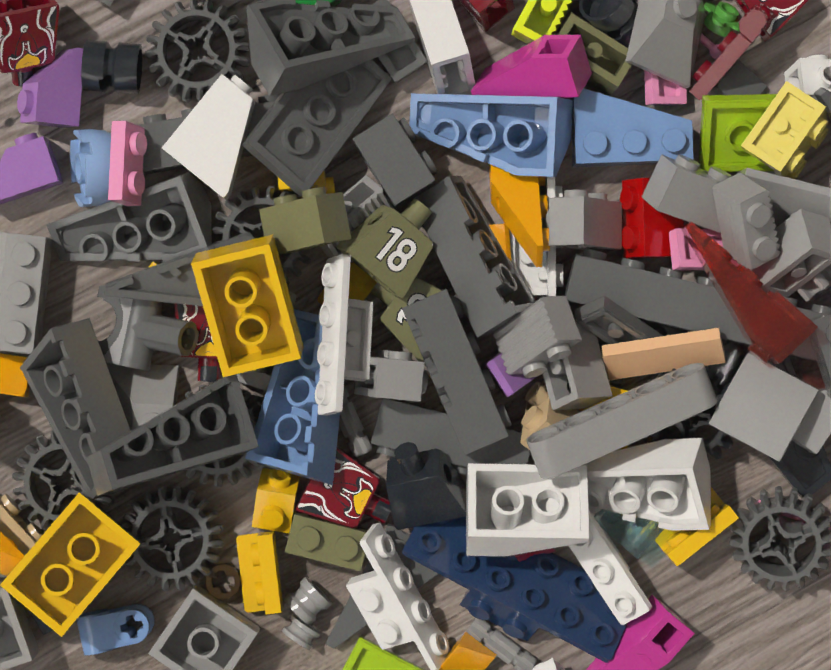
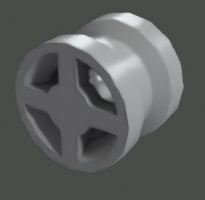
[283,576,332,626]

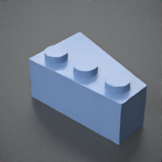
[570,88,694,167]

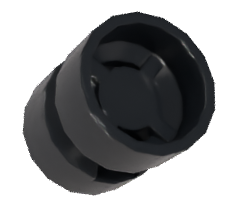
[579,0,638,48]
[81,40,143,94]

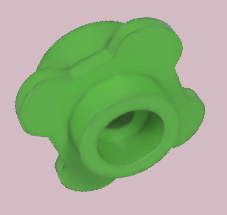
[704,2,740,37]

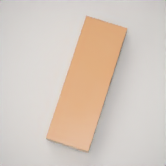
[602,328,726,380]

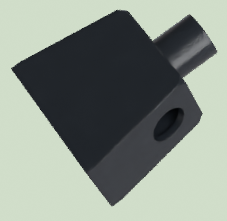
[386,442,466,530]

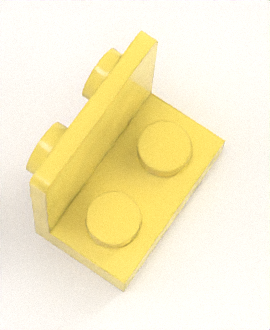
[741,81,829,179]

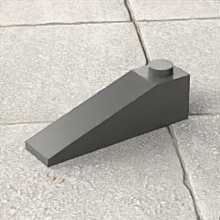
[246,0,415,96]
[47,171,211,262]

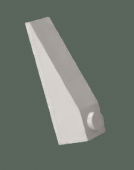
[584,438,711,531]

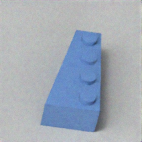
[245,309,340,485]

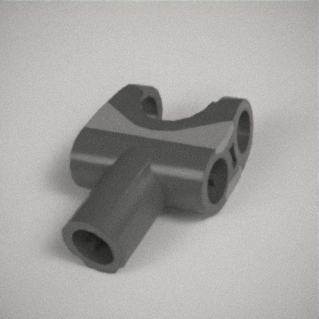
[97,285,199,371]

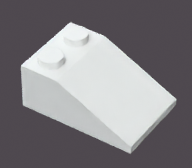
[466,463,589,556]

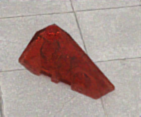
[681,221,818,364]

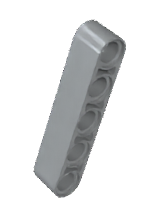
[526,363,717,479]

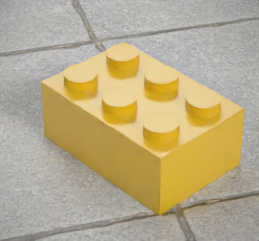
[191,234,304,377]
[0,492,141,637]

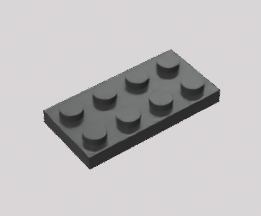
[242,60,392,196]

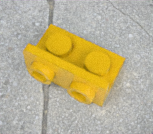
[650,487,739,567]
[236,531,284,615]

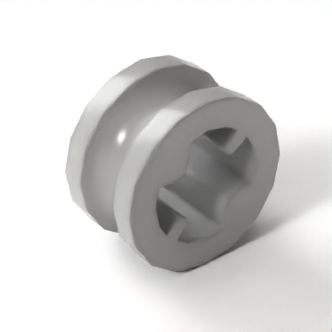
[282,614,321,650]

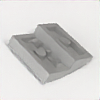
[709,353,819,462]

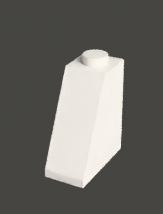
[409,0,475,95]
[162,74,255,200]

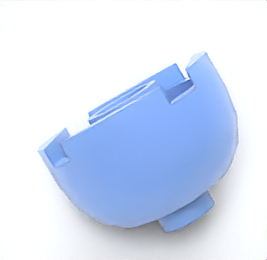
[70,129,111,207]

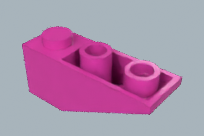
[471,35,592,99]
[586,595,695,670]

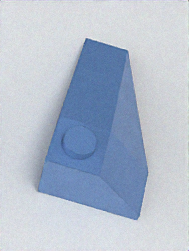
[409,93,573,177]

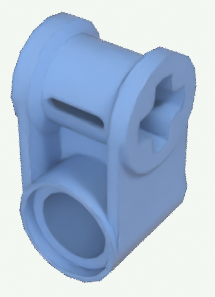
[76,604,155,655]

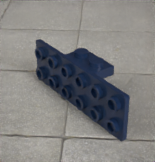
[402,517,627,663]

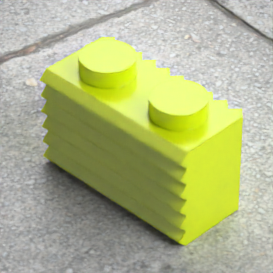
[511,0,573,44]

